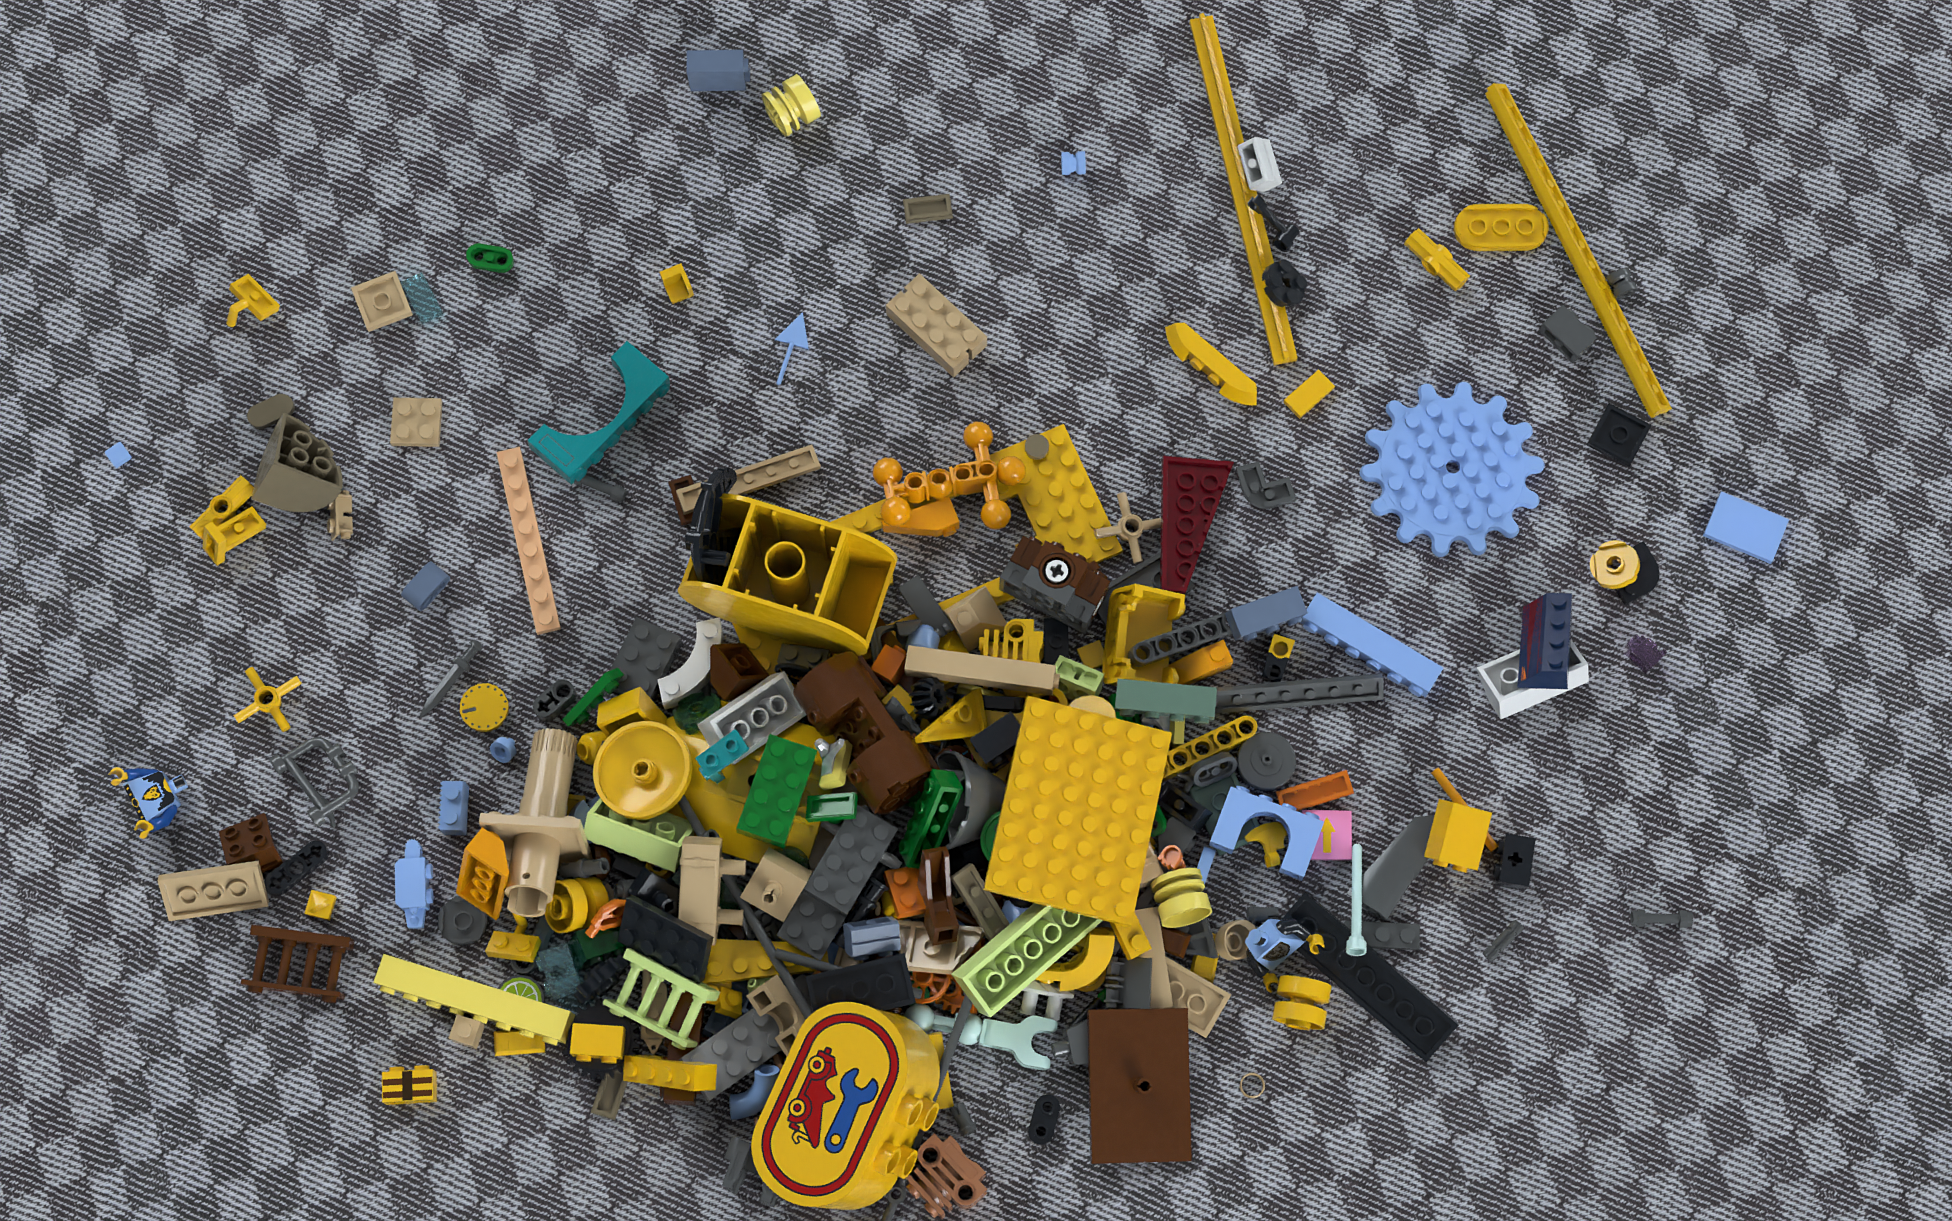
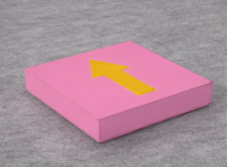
[1301,810,1352,861]

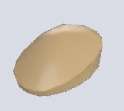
[1215,920,1257,960]

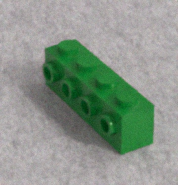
[899,769,964,869]

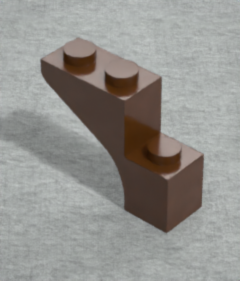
[917,846,959,946]

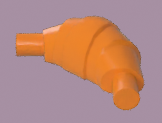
[585,899,626,939]

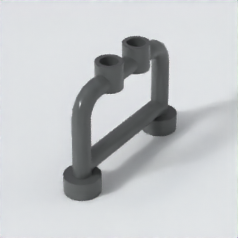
[269,737,359,828]

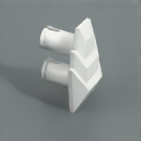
[1020,980,1075,1021]

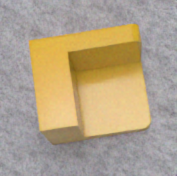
[659,263,694,304]

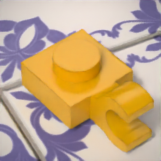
[706,985,742,1019]

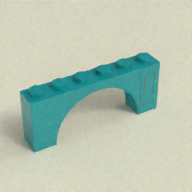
[527,341,670,485]

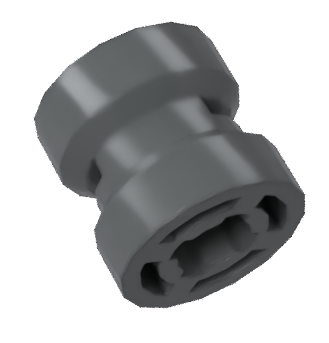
[1607,267,1638,300]

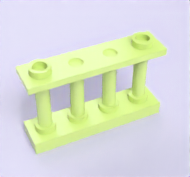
[603,948,720,1050]

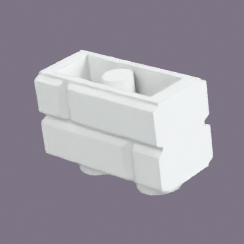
[1237,137,1282,192]

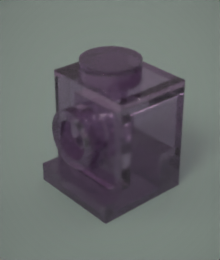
[1625,634,1667,674]

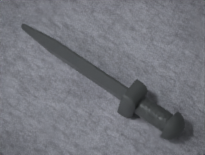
[420,640,482,717]

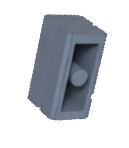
[843,916,901,960]

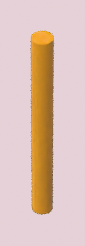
[1431,767,1498,852]

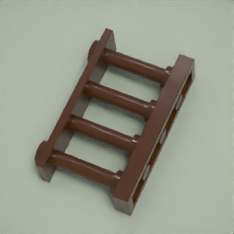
[241,925,355,1003]

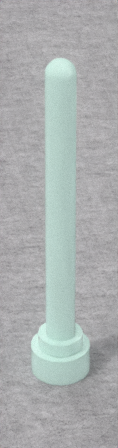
[1346,844,1367,956]

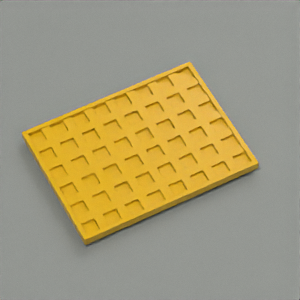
[983,696,1172,927]

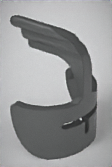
[870,619,921,663]

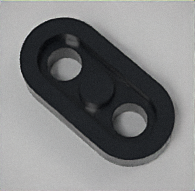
[1028,1094,1060,1145]

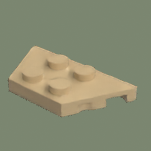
[898,920,984,974]

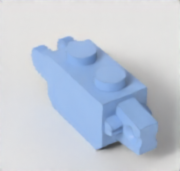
[395,839,434,929]

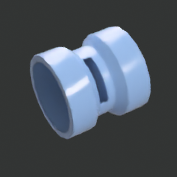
[1061,151,1086,175]

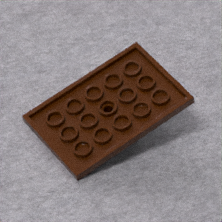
[1087,1008,1192,1164]

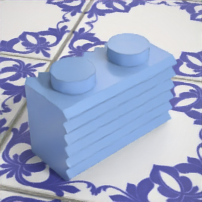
[438,781,469,835]

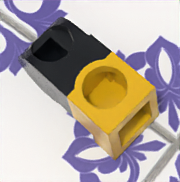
[1261,634,1295,682]

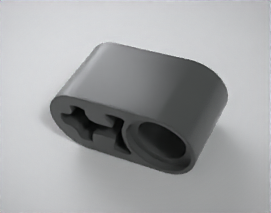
[533,679,576,722]

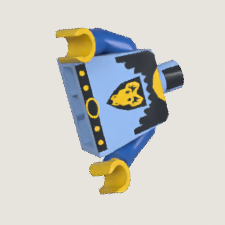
[108,767,188,839]

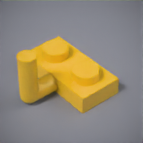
[226,274,280,327]
[485,912,542,962]

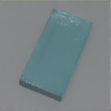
[401,272,443,324]

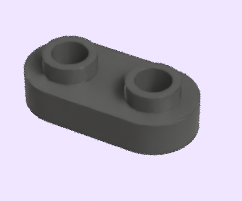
[1189,752,1237,787]

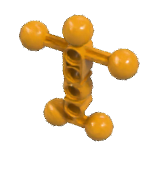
[873,422,1026,530]

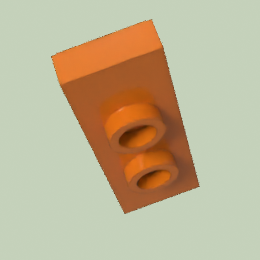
[1276,770,1355,811]

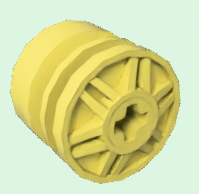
[761,74,821,137]
[1150,868,1212,928]

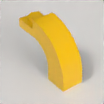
[1035,927,1115,991]

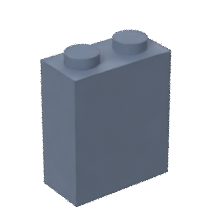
[687,50,751,91]

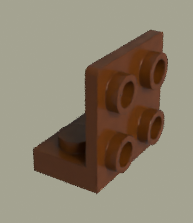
[219,813,284,873]

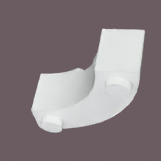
[657,617,723,710]

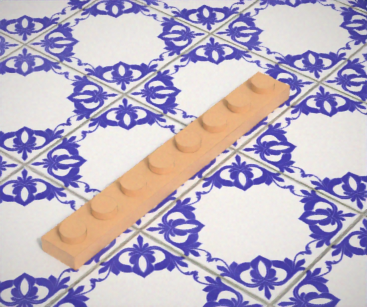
[496,447,561,635]

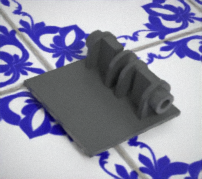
[1104,957,1152,1009]

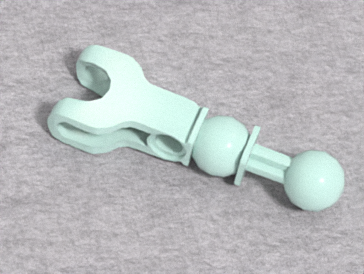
[904,1003,1058,1070]

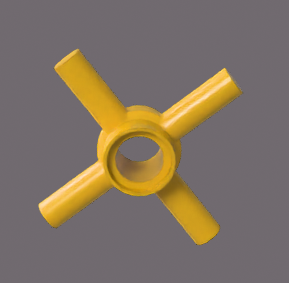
[233,667,302,732]

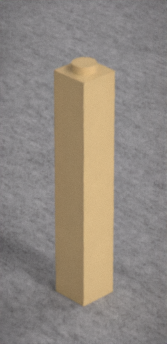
[904,645,1060,696]

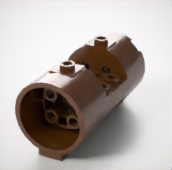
[793,651,940,816]

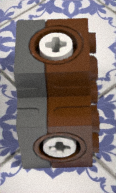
[999,536,1110,634]

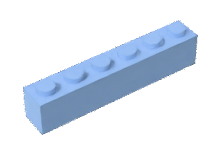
[1300,592,1443,697]

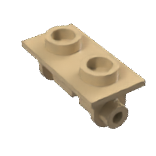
[327,490,353,541]

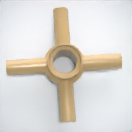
[1094,492,1161,564]

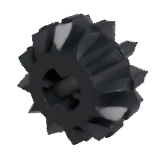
[909,677,949,719]

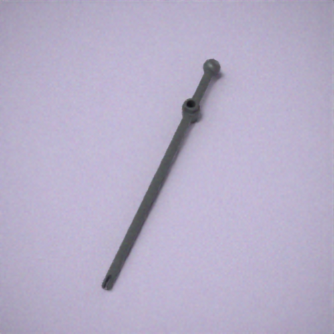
[678,795,813,1020]
[881,994,973,1221]

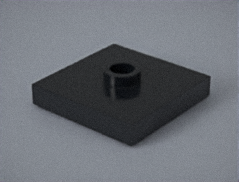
[1586,403,1652,467]

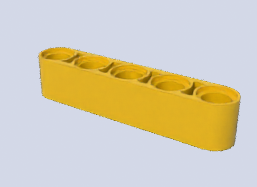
[1162,716,1257,783]

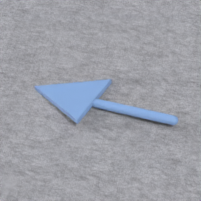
[775,312,809,385]

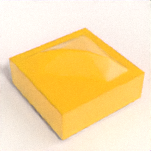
[304,890,337,921]

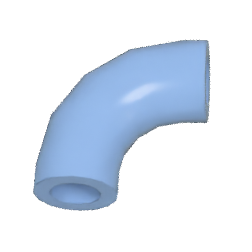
[729,1065,780,1120]

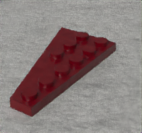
[1160,456,1234,595]

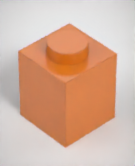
[871,644,907,687]

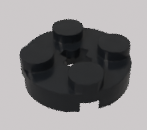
[1262,259,1307,308]

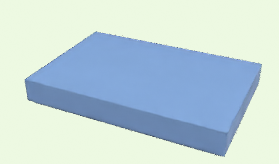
[1703,491,1789,564]

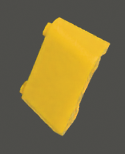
[1102,584,1186,686]

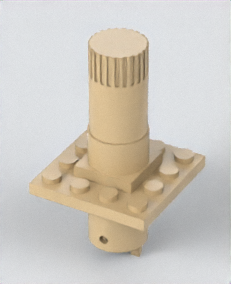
[479,728,593,917]

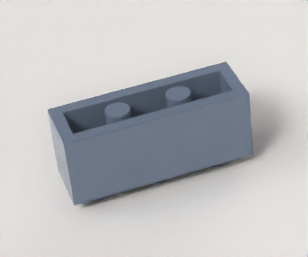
[1225,586,1308,642]

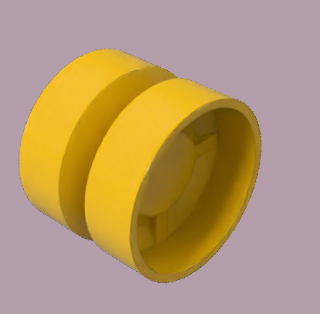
[545,876,609,933]
[1272,975,1332,1030]

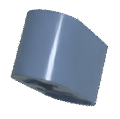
[401,561,450,611]

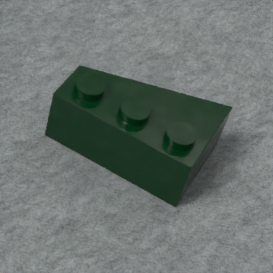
[567,926,629,972]

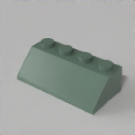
[1115,679,1217,724]

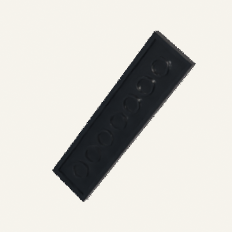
[1281,891,1460,1062]

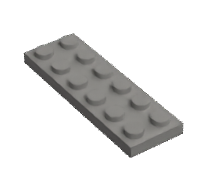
[679,974,813,1102]

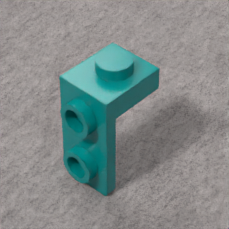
[695,730,749,784]

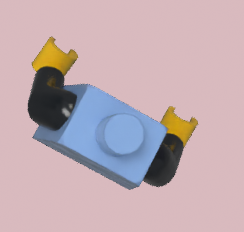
[1245,918,1325,993]

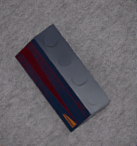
[1517,593,1572,689]

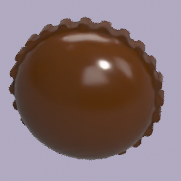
[591,843,611,881]

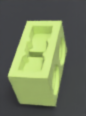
[1055,655,1105,700]

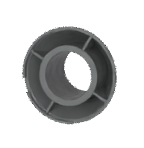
[934,751,1006,850]

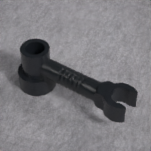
[1247,195,1300,252]

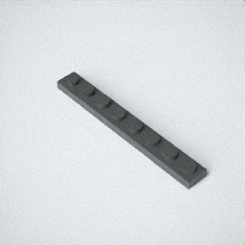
[1215,673,1384,714]

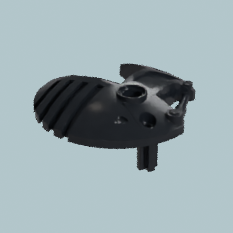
[685,467,742,586]

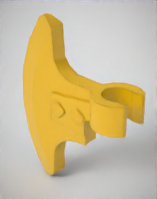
[1245,822,1287,868]

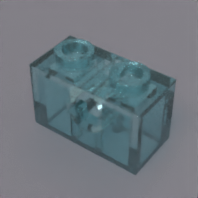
[535,941,582,1000]

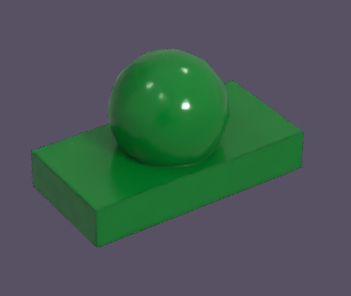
[806,792,858,825]

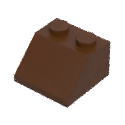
[710,643,770,700]

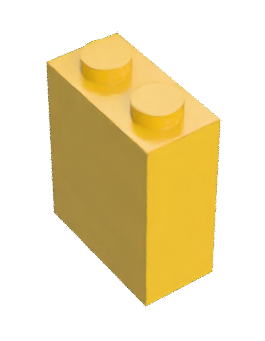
[1424,799,1492,873]

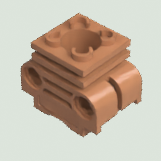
[906,1133,987,1219]

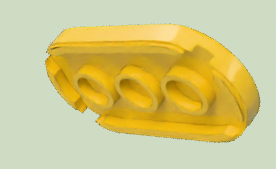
[1454,204,1549,251]

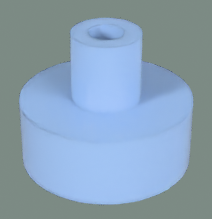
[490,737,516,763]

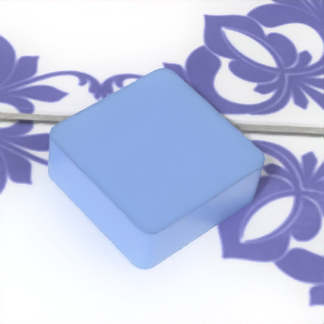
[105,442,132,468]

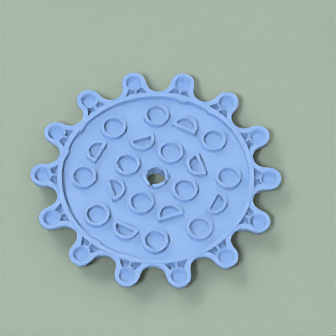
[1359,382,1545,557]

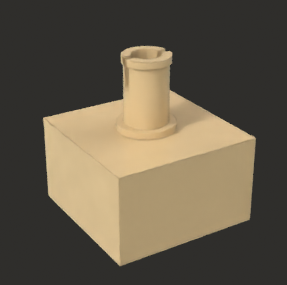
[740,847,812,922]

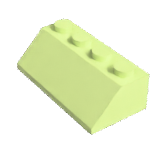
[584,798,695,872]

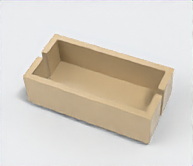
[886,273,987,378]

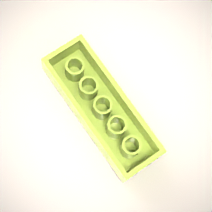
[951,903,1103,1018]

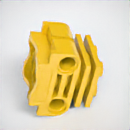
[979,619,1044,703]

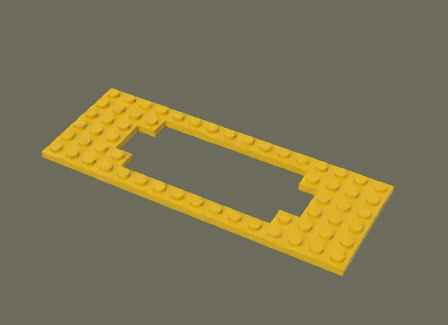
[732,424,1123,688]

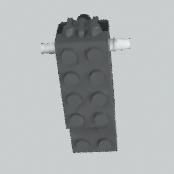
[777,805,903,961]

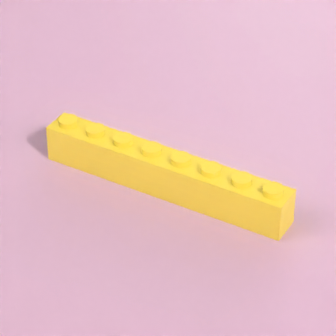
[373,954,575,1046]

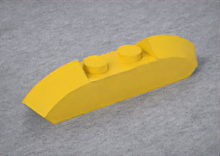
[1165,323,1257,405]

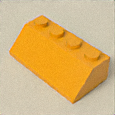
[456,827,509,920]

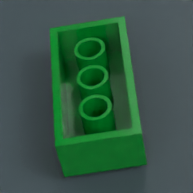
[736,734,817,849]

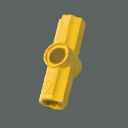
[1404,228,1470,292]
[189,475,254,540]

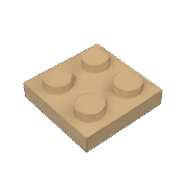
[351,271,413,332]
[390,397,443,447]

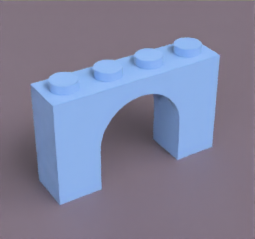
[1209,786,1324,881]

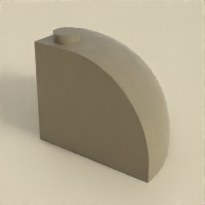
[252,413,343,512]

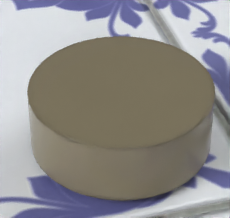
[1025,434,1049,460]

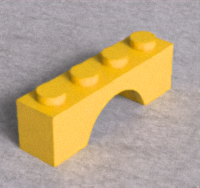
[623,1054,717,1091]

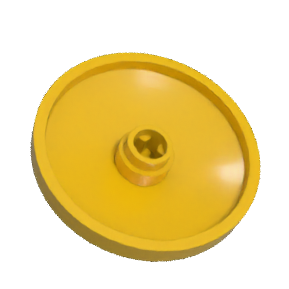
[593,721,692,820]

